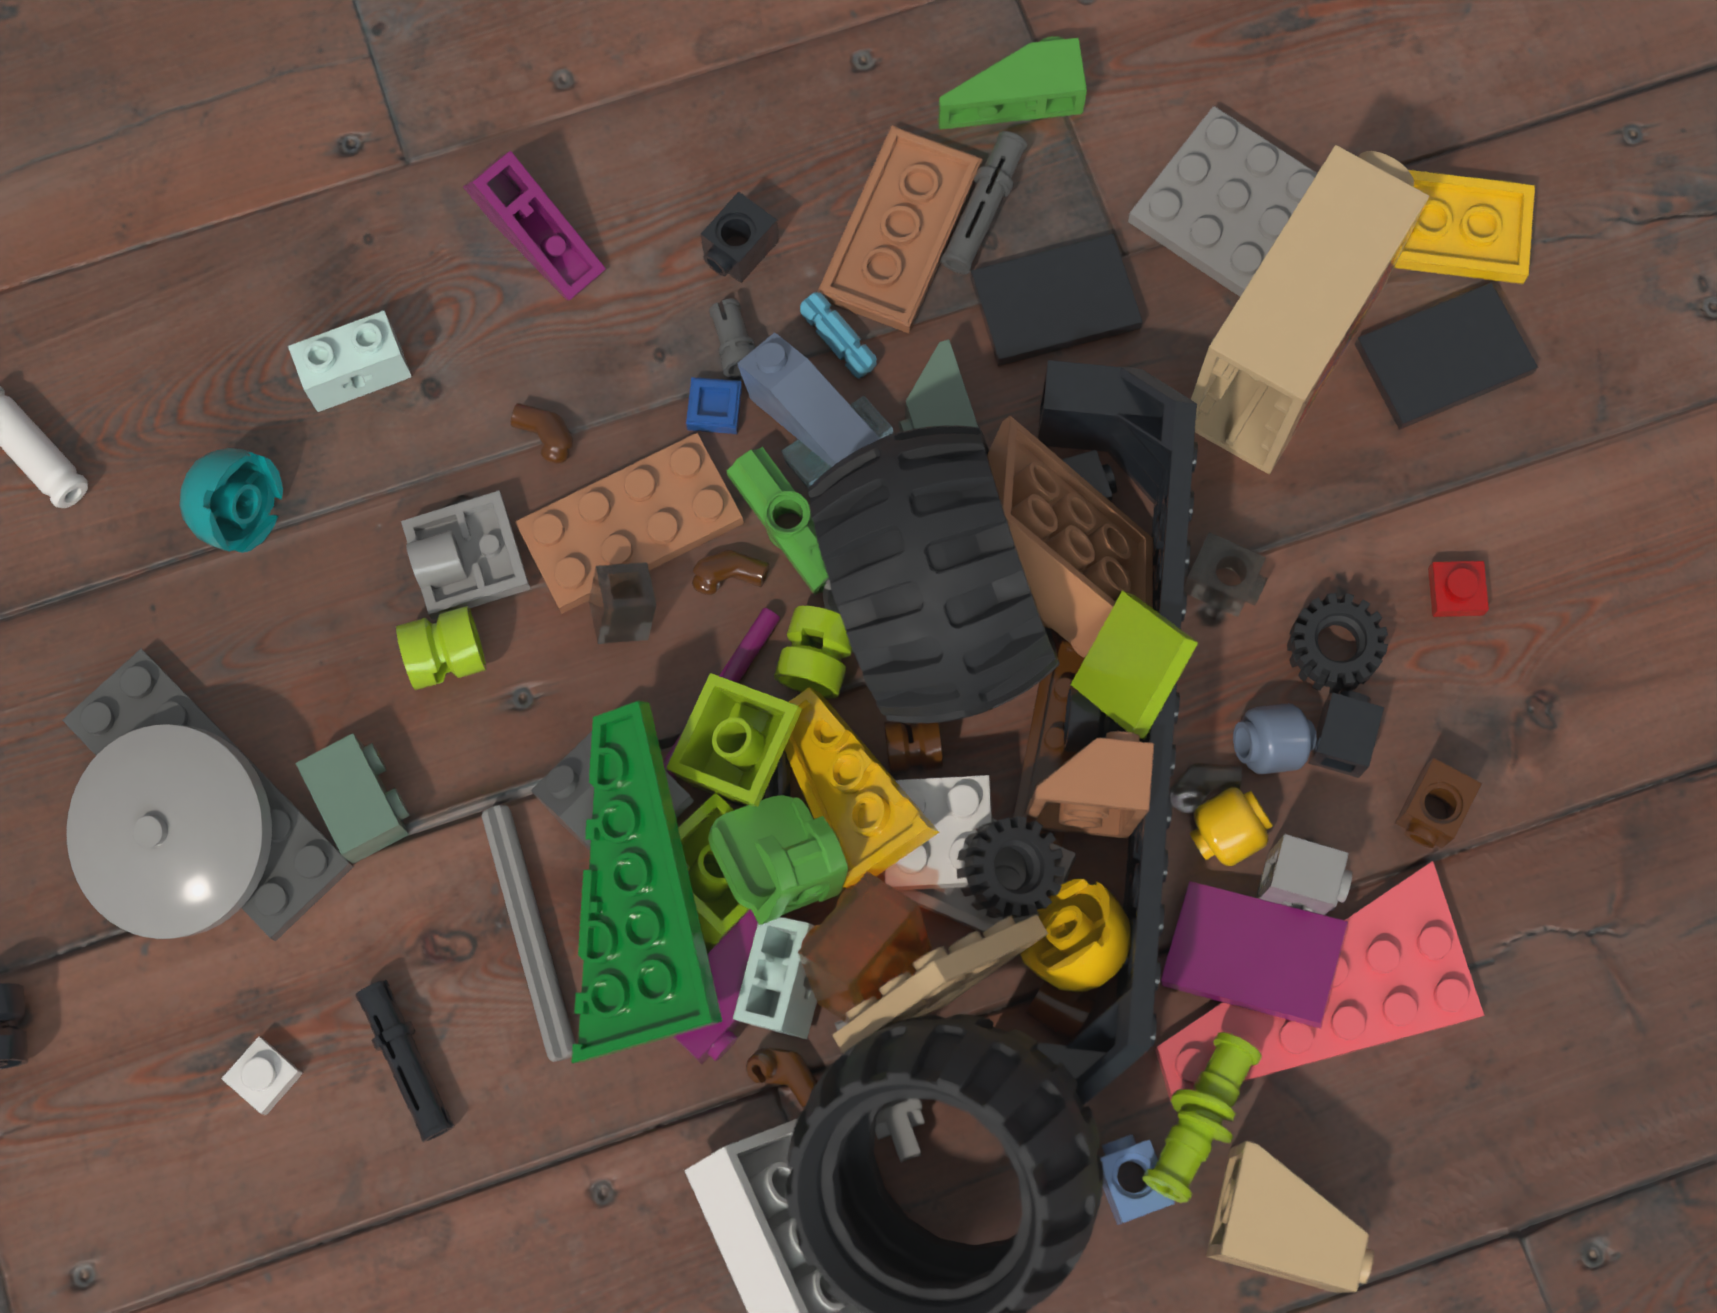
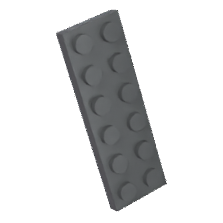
[62,649,354,942]

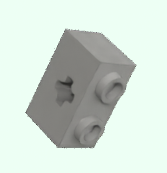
[1256,834,1353,915]

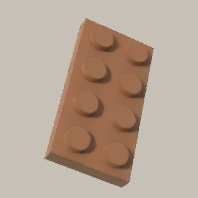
[515,433,744,614]

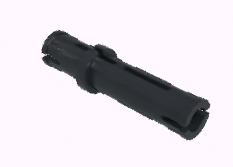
[355,980,455,1142]

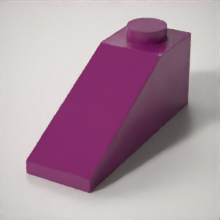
[463,150,606,301]
[673,909,758,1064]

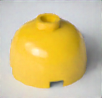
[1020,879,1132,991]

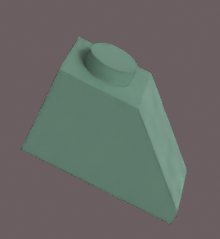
[899,340,978,432]

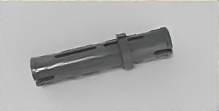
[941,131,1027,274]

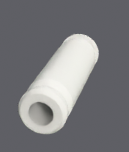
[0,386,88,508]

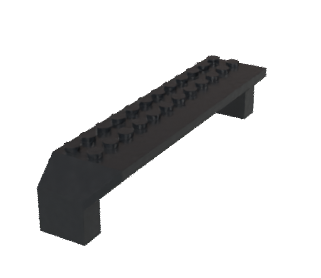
[1037,360,1198,1106]

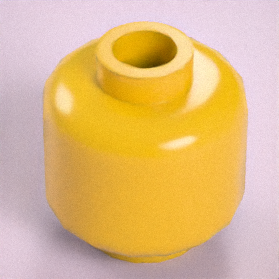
[1190,787,1273,866]

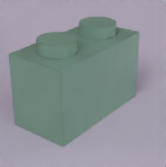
[296,733,410,864]

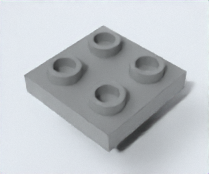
[401,491,531,620]

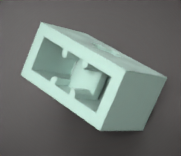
[288,311,412,412]
[733,917,834,1039]

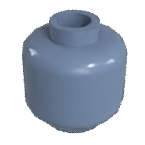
[1233,703,1317,774]

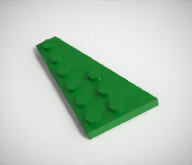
[571,701,723,1064]

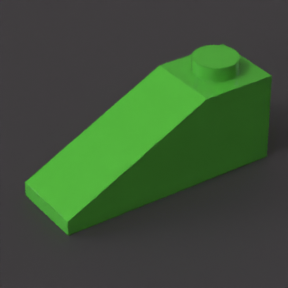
[938,36,1087,130]

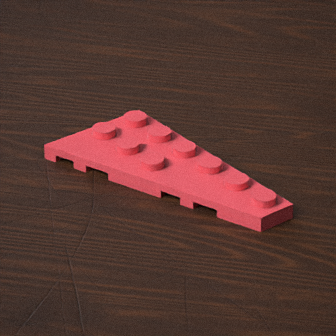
[1155,861,1484,1101]

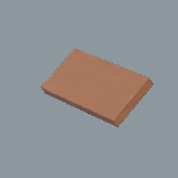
[817,126,982,333]

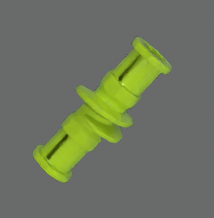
[1142,1032,1262,1203]

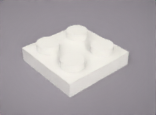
[885,775,992,891]

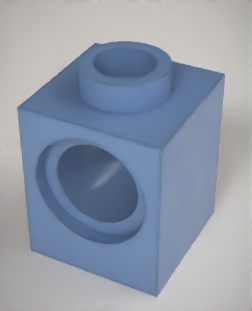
[1100,1134,1175,1225]

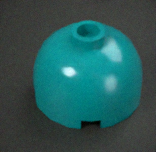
[179,448,283,553]

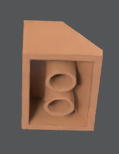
[1023,732,1154,838]

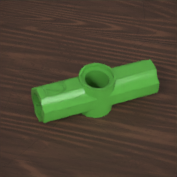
[727,447,828,595]

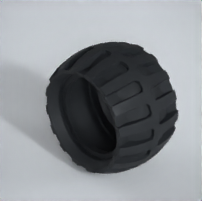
[808,425,1059,723]
[786,1014,1104,1313]

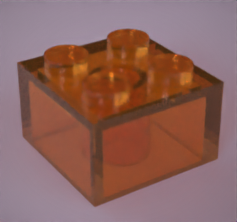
[798,871,932,1024]

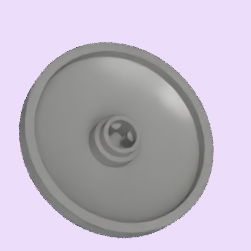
[67,724,272,939]

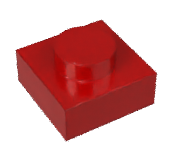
[1428,561,1489,617]

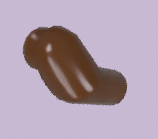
[511,403,573,463]
[746,1048,818,1108]

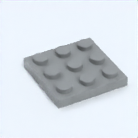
[1128,106,1317,297]

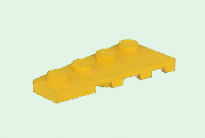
[784,687,939,891]

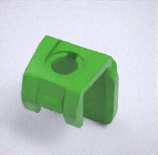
[708,795,848,925]

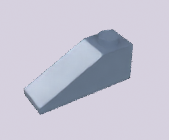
[737,332,880,467]

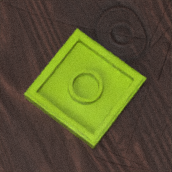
[1071,591,1198,739]

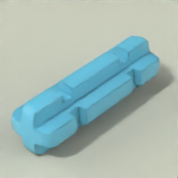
[800,292,877,378]

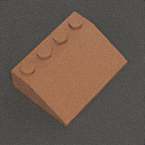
[987,416,1153,658]

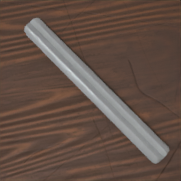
[482,805,575,1062]

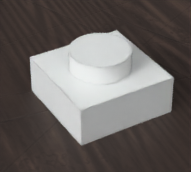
[221,1037,303,1115]

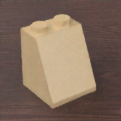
[1206,1141,1373,1293]

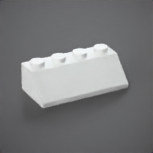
[684,1119,862,1313]

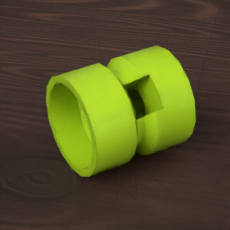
[396,606,487,690]
[774,606,852,698]

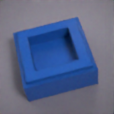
[686,377,742,434]

